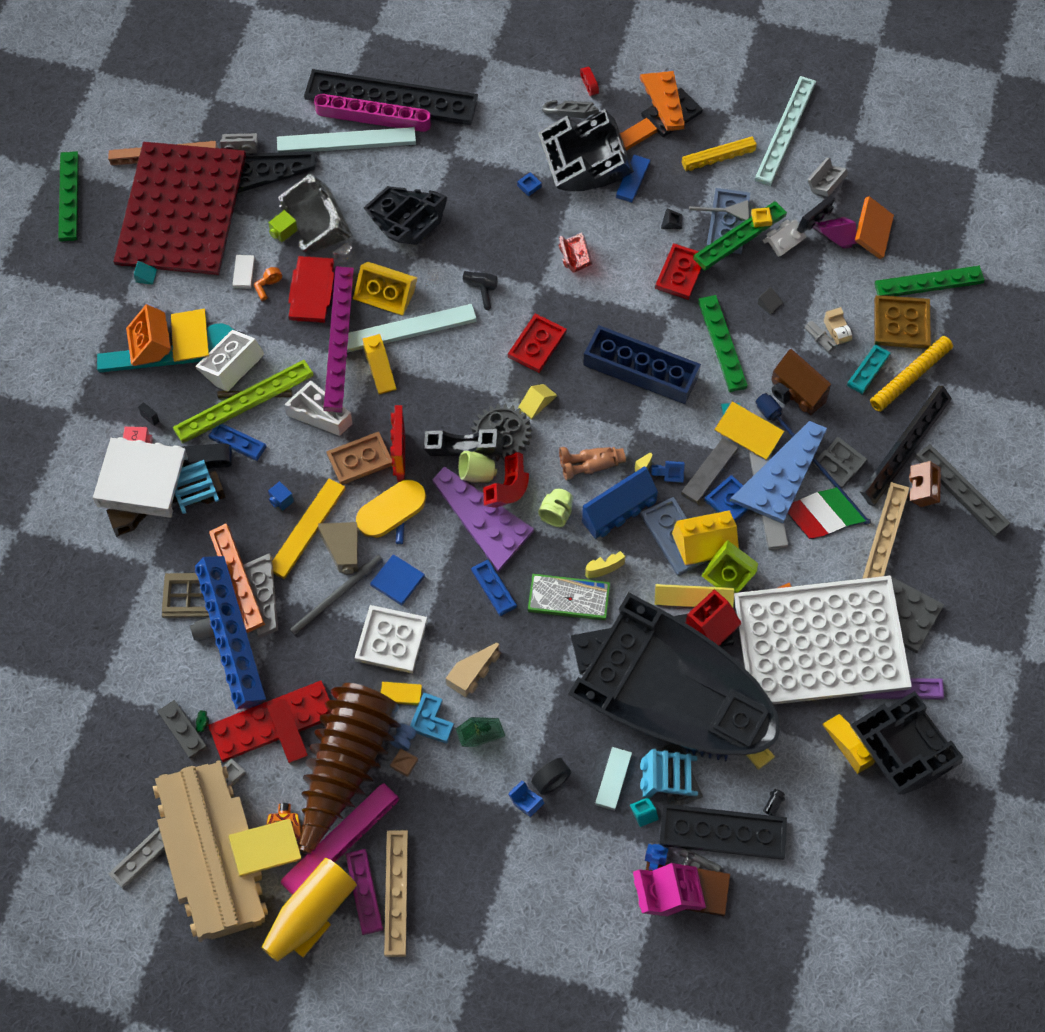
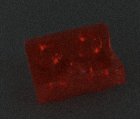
[558,232,592,273]

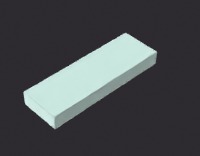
[595,747,632,811]

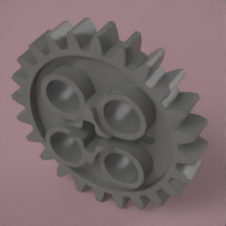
[471,403,532,462]

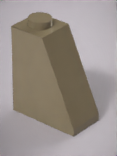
[318,522,359,574]

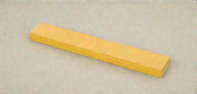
[272,479,346,579]

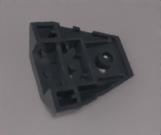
[363,186,447,245]

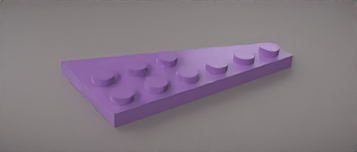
[432,467,534,572]

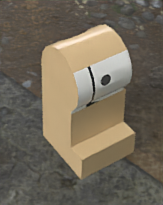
[824,307,852,345]

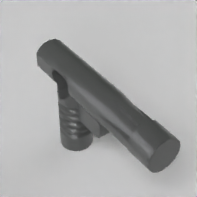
[680,848,721,872]

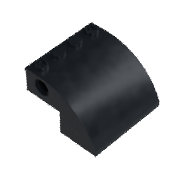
[538,109,634,191]
[850,691,963,794]

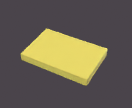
[228,819,301,877]

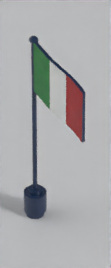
[755,393,871,539]

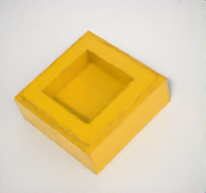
[751,207,772,227]

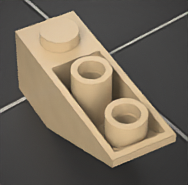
[446,643,500,697]

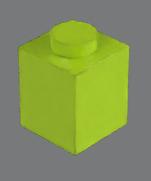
[268,210,298,242]

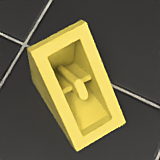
[518,384,557,419]

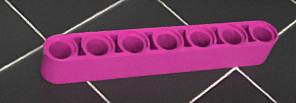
[314,94,431,132]
[281,783,399,895]

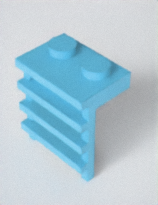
[175,460,219,514]
[640,749,698,797]

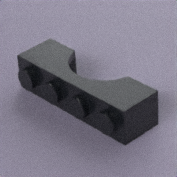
[423,429,504,456]

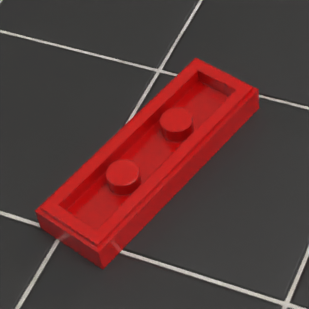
[267,698,308,763]

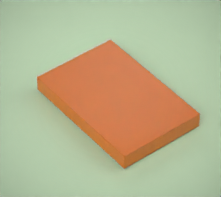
[855,196,894,259]

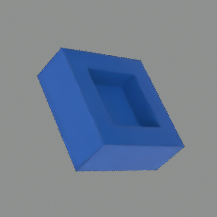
[517,172,542,196]

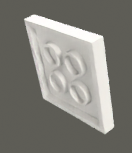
[355,605,427,674]

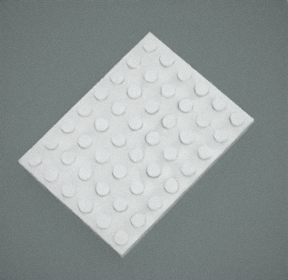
[734,576,912,704]

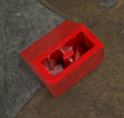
[686,589,742,646]

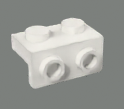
[763,219,807,257]

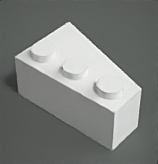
[284,380,353,436]

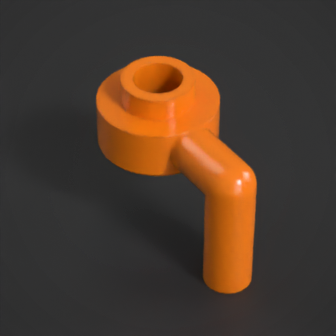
[254,267,282,301]

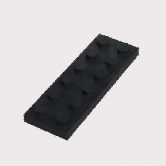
[659,804,787,860]

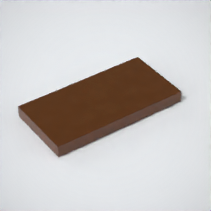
[646,861,730,916]

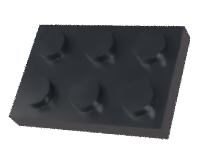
[641,88,703,137]

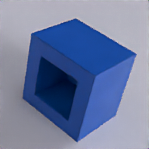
[268,481,294,511]

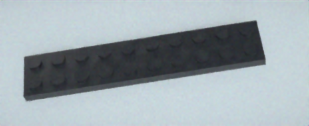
[304,69,478,125]

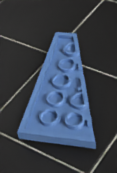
[730,421,827,523]

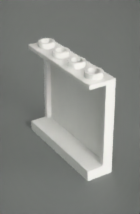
[93,437,188,518]

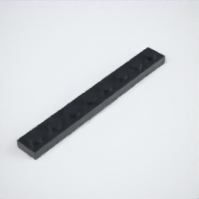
[860,385,952,506]

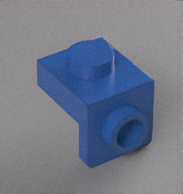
[508,781,545,817]

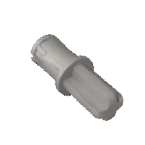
[805,321,837,353]

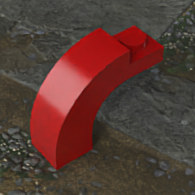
[483,452,529,508]

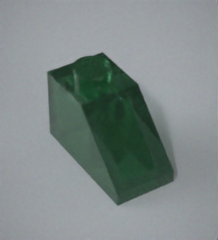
[456,717,505,747]

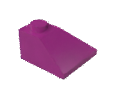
[813,217,857,248]

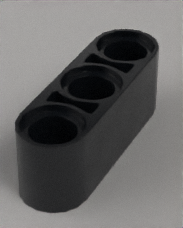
[182,443,232,469]

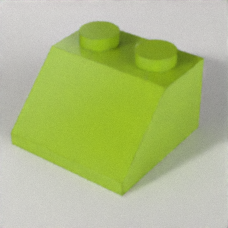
[702,540,758,593]

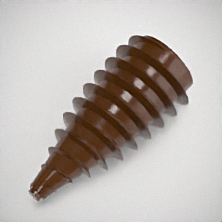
[299,683,401,854]

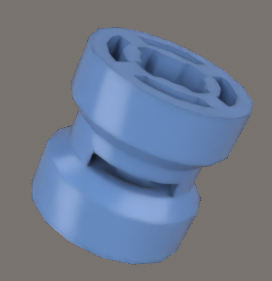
[390,723,417,751]

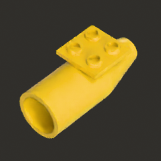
[261,858,357,962]

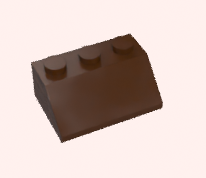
[771,349,831,415]

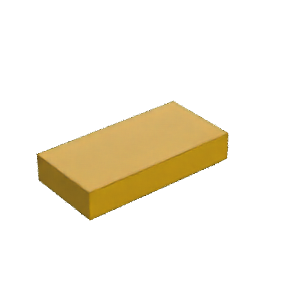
[381,682,422,706]

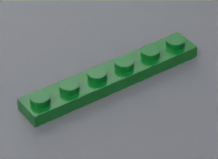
[58,151,79,242]
[693,201,787,271]
[874,265,985,297]
[698,295,748,393]

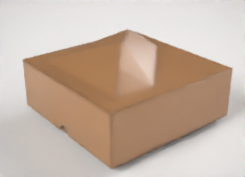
[390,748,418,777]

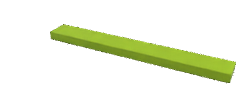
[173,360,314,444]

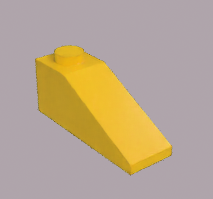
[362,334,396,394]
[822,714,875,774]

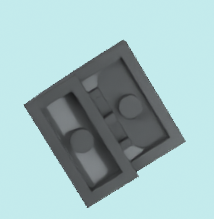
[813,437,868,488]

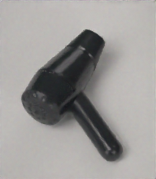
[462,271,498,310]

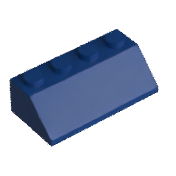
[582,466,658,539]

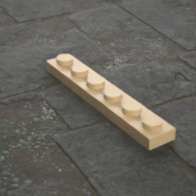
[862,482,909,579]
[384,830,408,957]

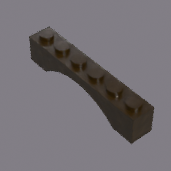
[106,471,226,537]

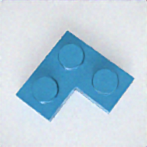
[410,693,454,744]

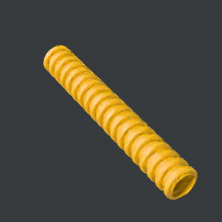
[870,336,953,412]

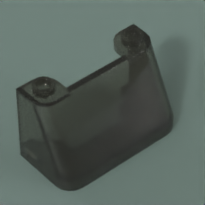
[278,173,352,254]

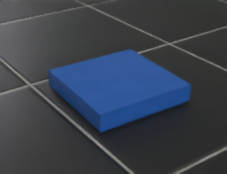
[704,475,749,522]
[370,554,425,606]

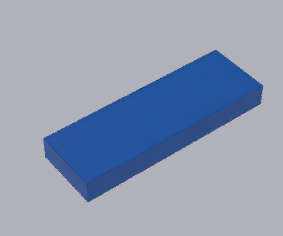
[616,155,650,203]
[208,424,267,461]
[471,560,517,616]

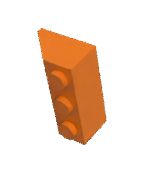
[126,304,171,366]

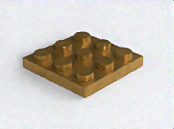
[874,295,931,349]

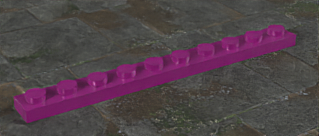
[323,266,354,413]

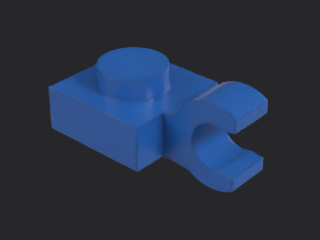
[651,461,685,482]
[644,844,668,870]

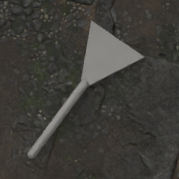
[689,200,749,221]

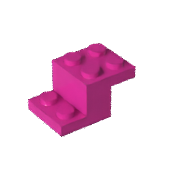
[633,863,706,916]

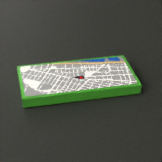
[528,574,610,621]

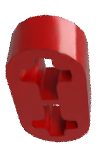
[580,66,599,96]

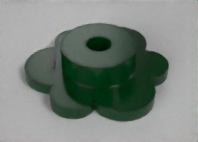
[196,710,209,732]

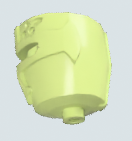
[458,451,497,483]
[538,489,573,527]

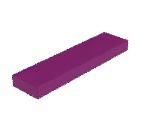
[345,849,383,935]

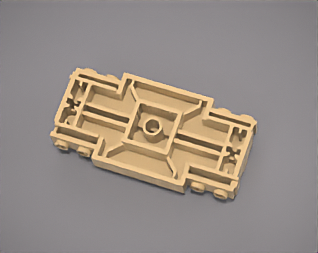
[152,760,268,942]

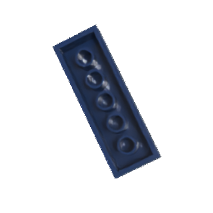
[583,325,701,404]

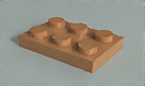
[326,432,392,485]

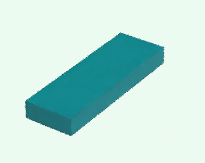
[847,344,891,395]

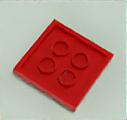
[390,405,406,482]

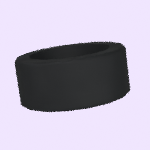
[531,758,572,795]

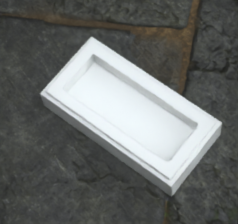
[233,255,255,289]

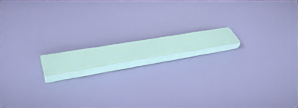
[755,76,816,186]
[277,127,416,153]
[347,304,477,353]

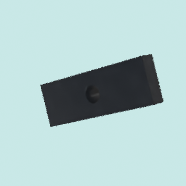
[797,195,835,234]

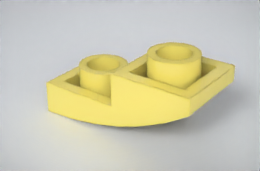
[585,551,625,579]

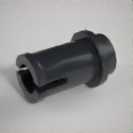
[763,789,785,816]

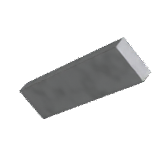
[681,437,738,504]

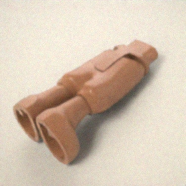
[559,447,626,480]

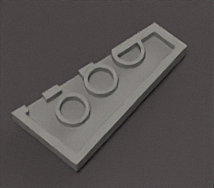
[243,553,278,638]

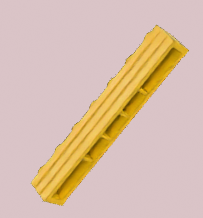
[682,136,757,171]

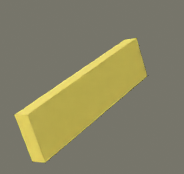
[654,584,734,608]

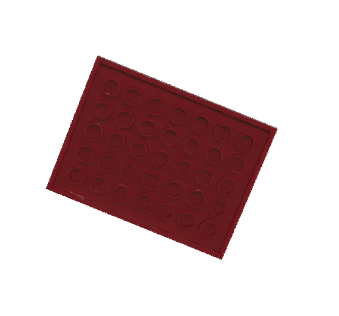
[113,142,246,275]

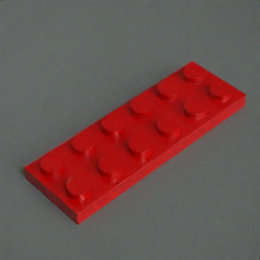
[208,680,331,762]

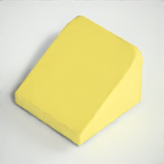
[635,453,653,472]

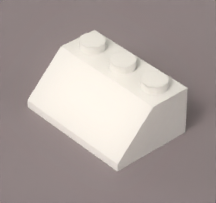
[195,330,264,391]

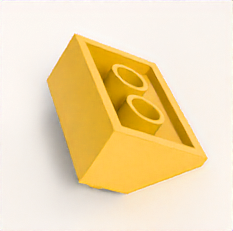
[353,262,418,315]
[672,510,739,565]

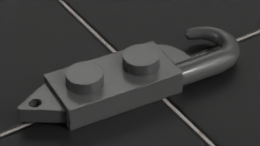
[542,100,599,119]

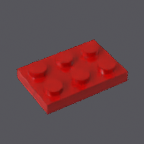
[655,243,702,300]
[507,313,567,373]

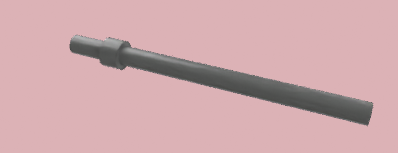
[289,555,383,635]

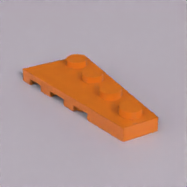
[640,71,685,131]

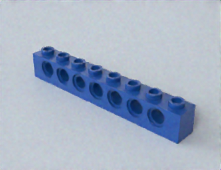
[195,556,266,710]

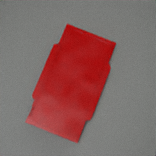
[288,256,334,323]

